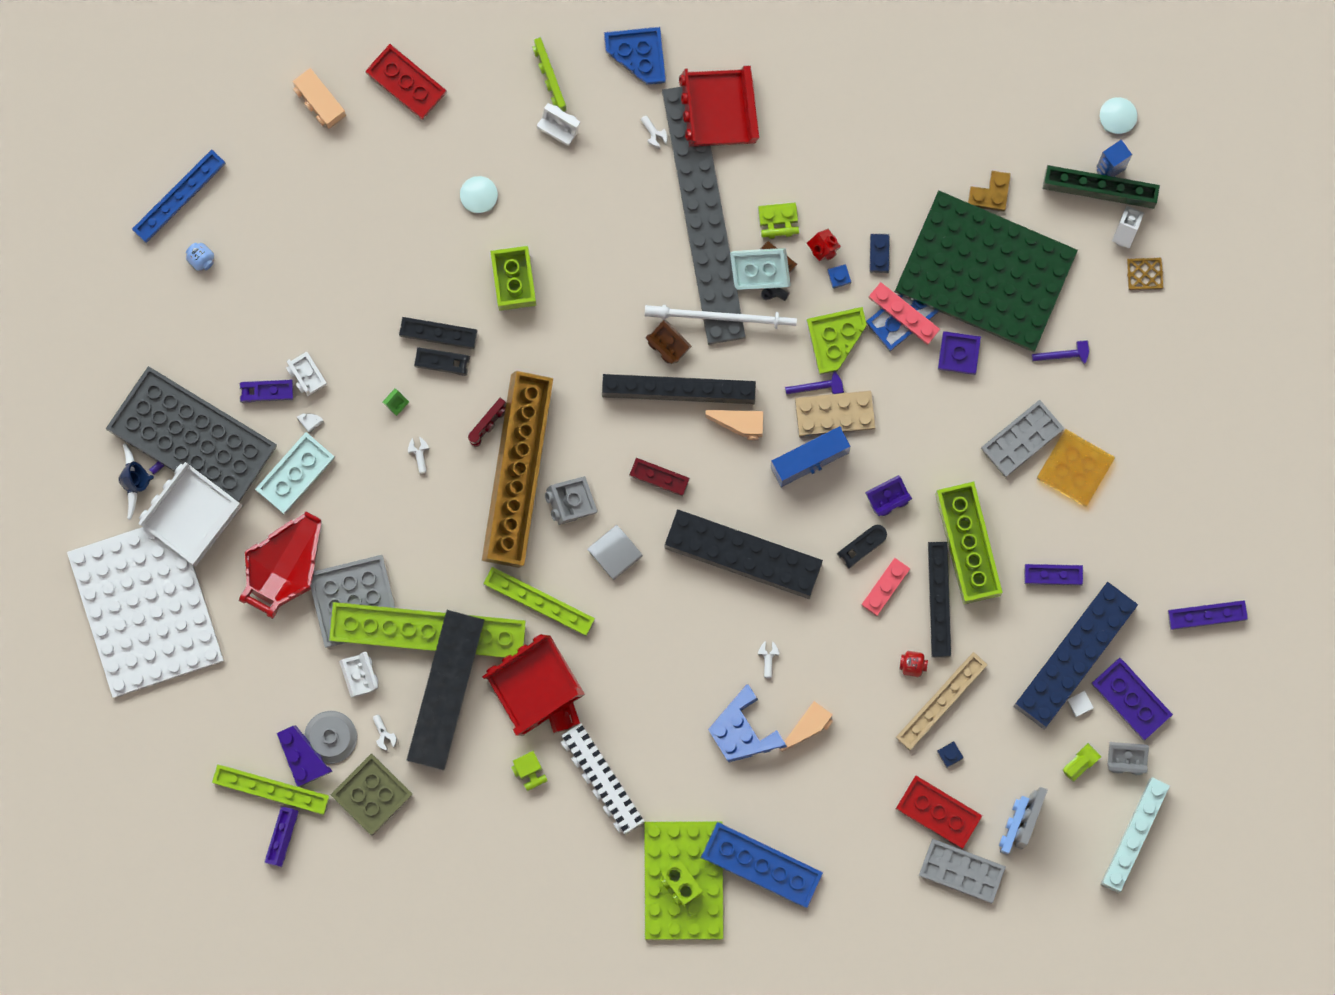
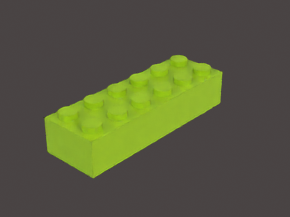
[935,482,1003,605]

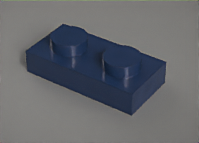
[870,234,889,273]

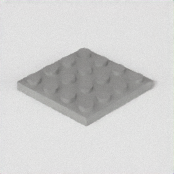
[311,555,395,648]

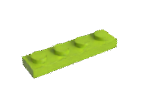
[532,37,567,112]

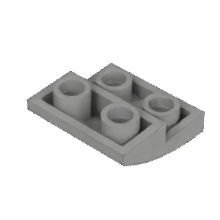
[588,525,643,580]

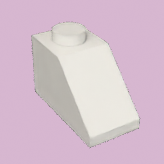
[1112,206,1144,248]

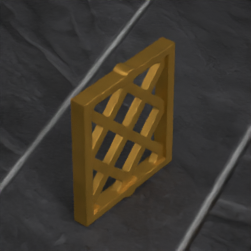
[1127,258,1163,290]

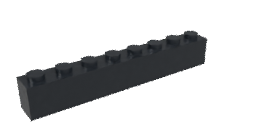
[602,374,756,404]

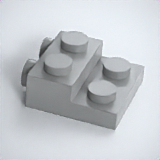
[545,476,597,525]

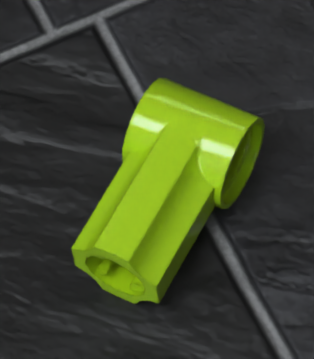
[1062,743,1102,782]

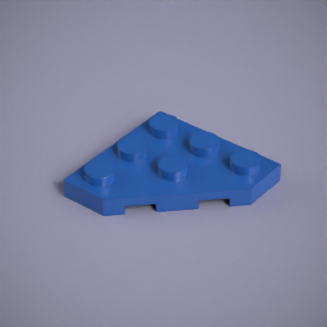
[604,27,666,85]

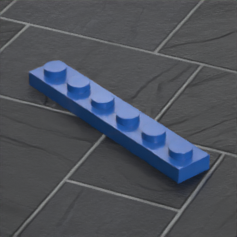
[132,149,226,243]

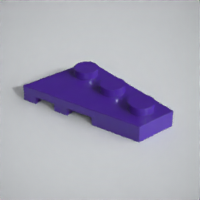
[277,725,333,787]

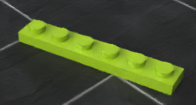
[483,567,595,636]
[212,764,330,815]

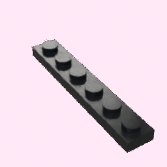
[928,542,951,658]

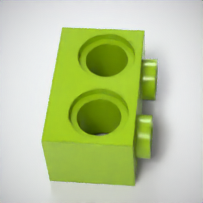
[660,860,703,906]

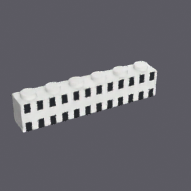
[561,723,644,835]

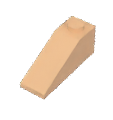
[705,410,763,440]
[779,701,833,752]

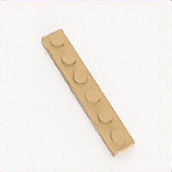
[895,652,988,751]

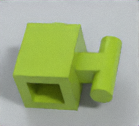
[511,751,548,791]

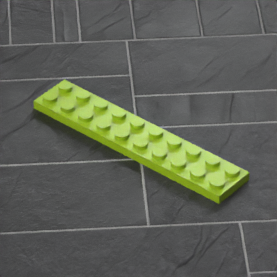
[329,602,526,657]

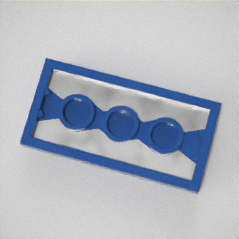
[866,294,939,351]

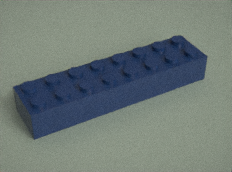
[1013,581,1139,729]

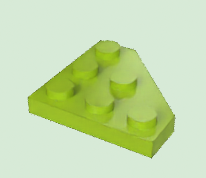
[807,307,867,375]

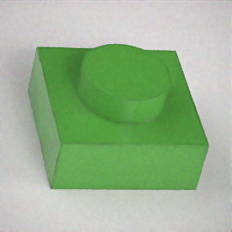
[382,388,409,416]

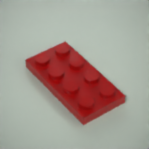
[365,44,447,120]
[896,775,983,849]

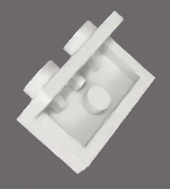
[537,103,580,146]
[286,352,327,396]
[339,652,378,698]

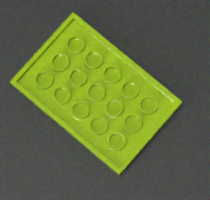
[644,821,723,940]

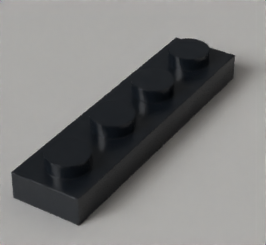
[399,317,478,349]

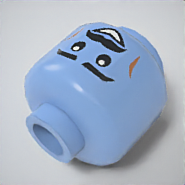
[186,243,214,271]

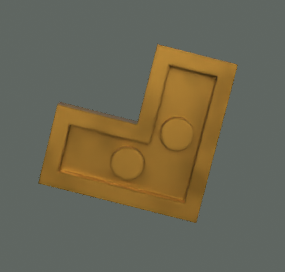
[968,171,1011,211]

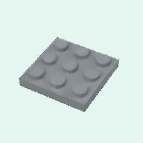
[1014,787,1048,849]

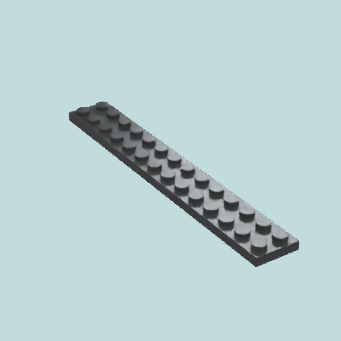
[662,86,745,345]

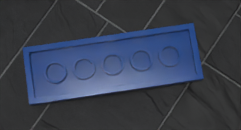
[701,822,823,908]

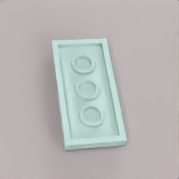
[255,432,335,515]

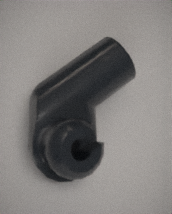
[761,288,790,301]

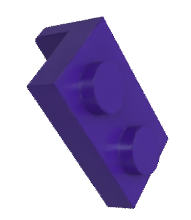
[865,475,912,516]

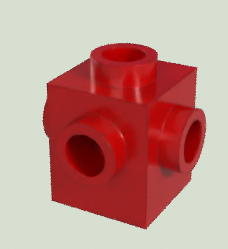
[807,229,841,261]

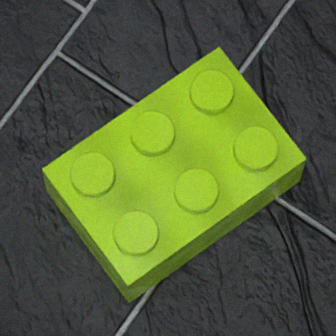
[490,246,537,311]

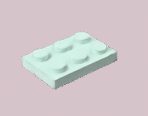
[730,248,791,290]

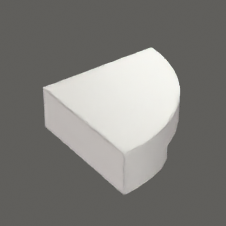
[297,414,324,433]

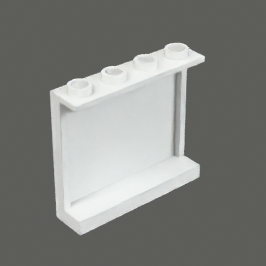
[138,462,243,567]

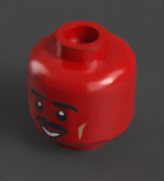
[899,651,928,677]

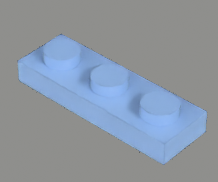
[999,796,1029,855]

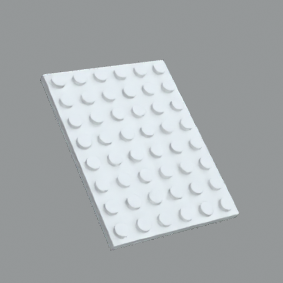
[67,527,224,698]

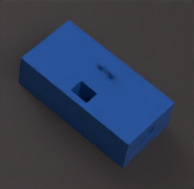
[771,426,851,487]

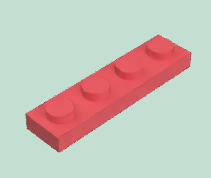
[868,282,940,345]

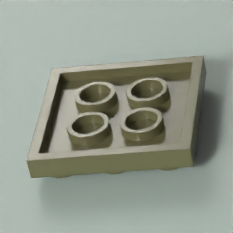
[330,753,413,836]

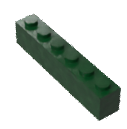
[1042,165,1160,209]

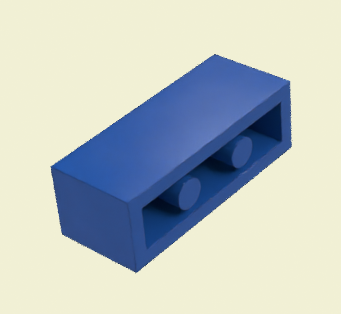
[1096,139,1132,177]

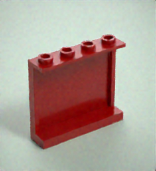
[679,66,759,147]
[482,634,585,736]

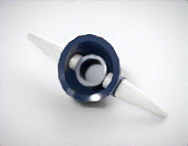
[118,443,154,520]

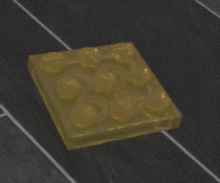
[1036,429,1115,507]

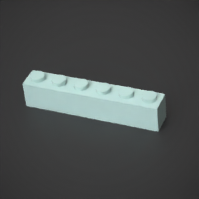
[1100,777,1170,893]

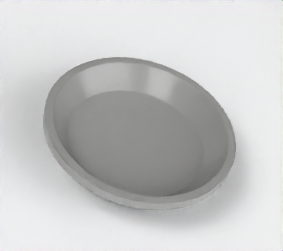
[304,711,357,764]

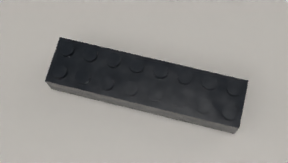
[664,509,823,599]
[407,610,485,770]

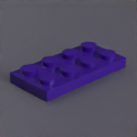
[1091,657,1173,741]

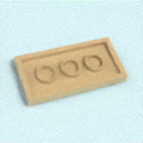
[795,390,875,437]

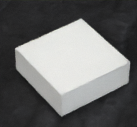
[1067,691,1093,717]

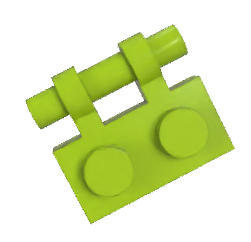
[758,202,799,239]

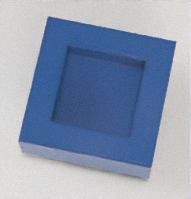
[827,264,851,289]

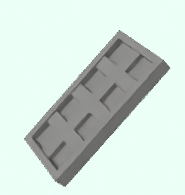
[981,400,1065,478]
[919,839,1006,904]

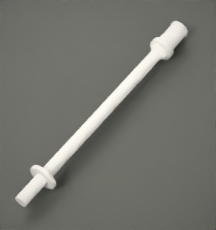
[645,305,797,329]

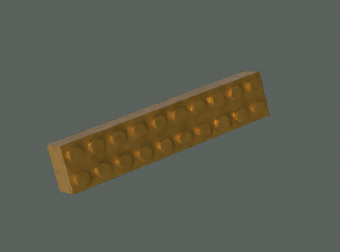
[481,371,553,568]

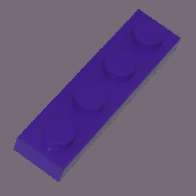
[1168,600,1248,630]

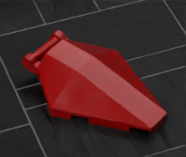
[239,511,322,619]

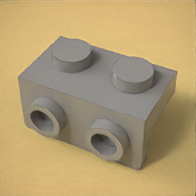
[1107,742,1149,775]

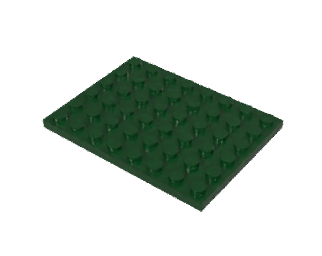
[894,190,1078,352]

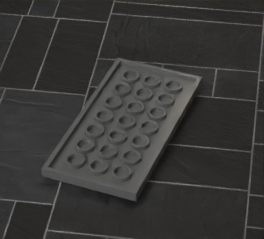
[106,366,277,502]

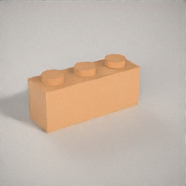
[293,68,346,129]

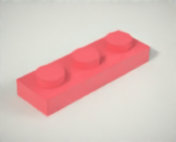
[861,558,910,616]

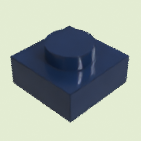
[937,741,964,768]

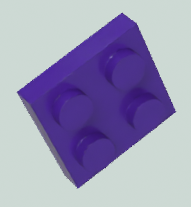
[938,331,981,375]

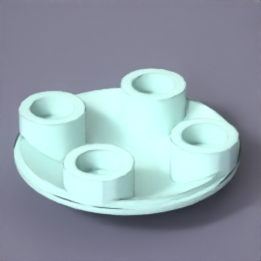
[1100,97,1137,134]
[460,176,498,213]

